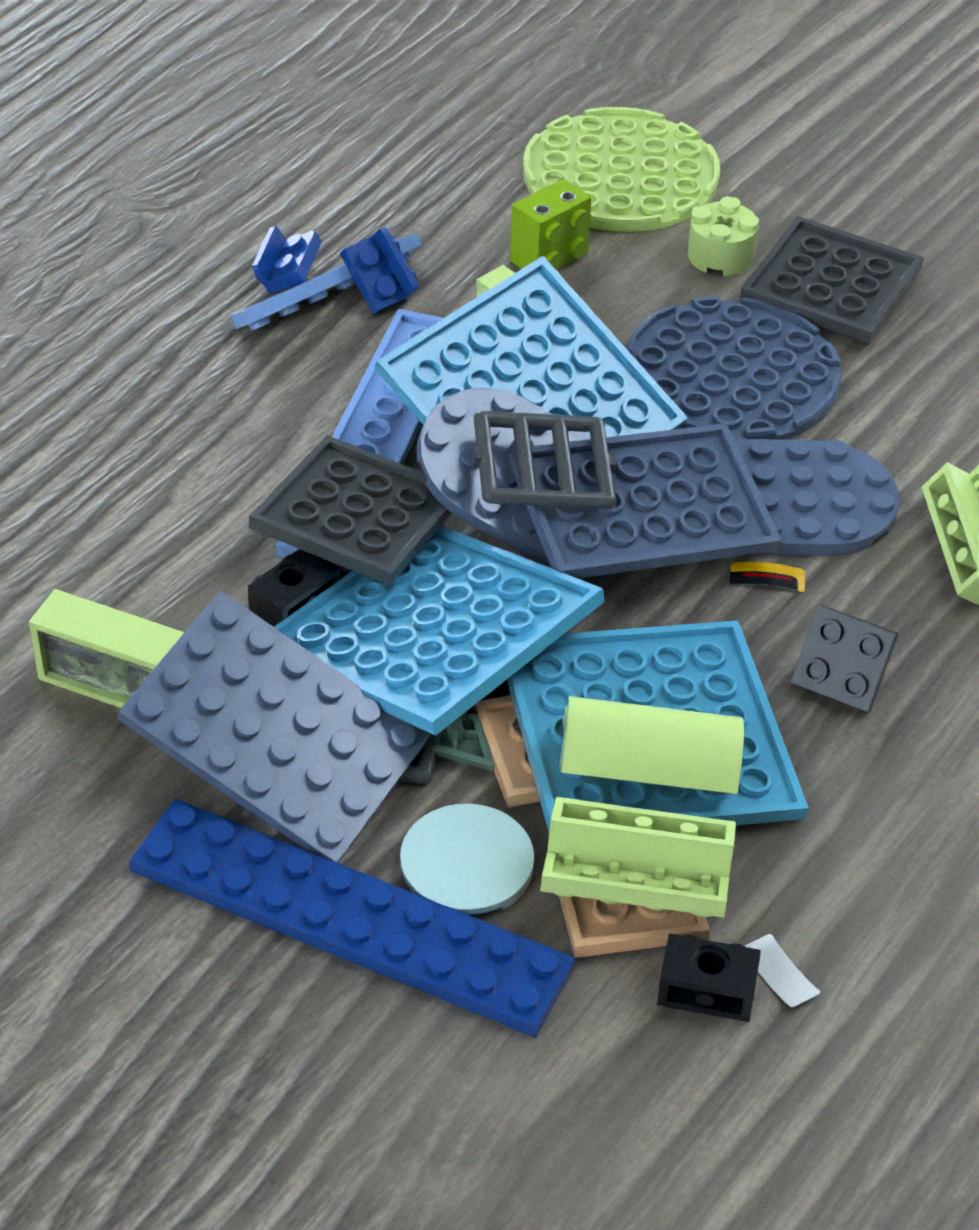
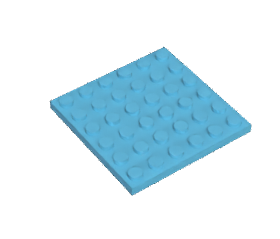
[374,256,688,437]
[274,526,605,736]
[507,621,809,832]

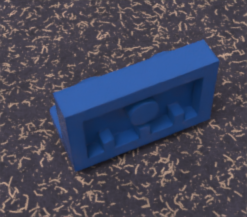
[252,226,322,294]
[339,227,419,315]

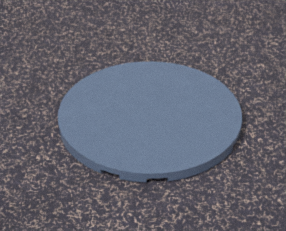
[626,296,841,440]

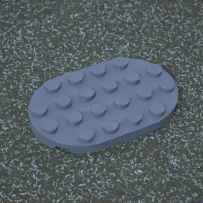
[417,388,591,566]
[734,439,899,556]

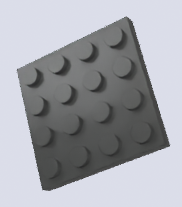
[740,216,924,344]
[249,435,452,586]

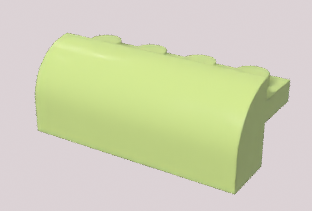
[922,462,979,605]
[560,696,744,794]
[540,797,736,918]

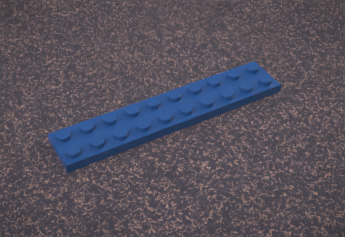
[129,798,575,1038]

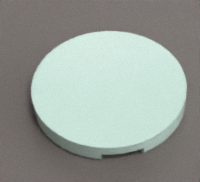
[400,804,534,915]

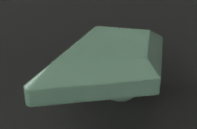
[433,713,494,771]

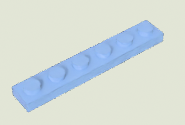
[231,232,422,331]

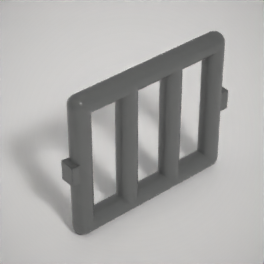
[472,411,617,509]

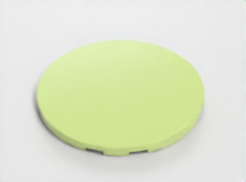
[523,107,720,232]

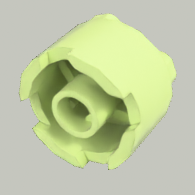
[687,196,759,276]

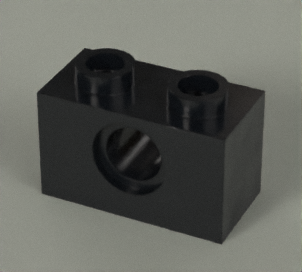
[247,549,340,627]
[657,933,761,1022]

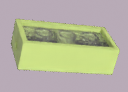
[29,589,184,708]

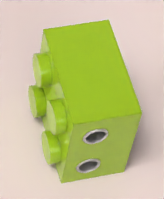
[510,178,591,270]

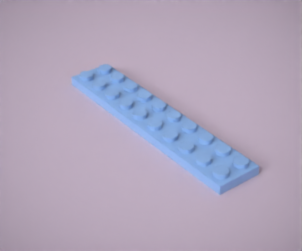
[276,309,443,573]

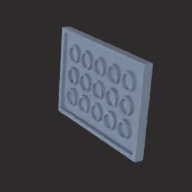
[508,423,782,579]
[117,590,431,863]

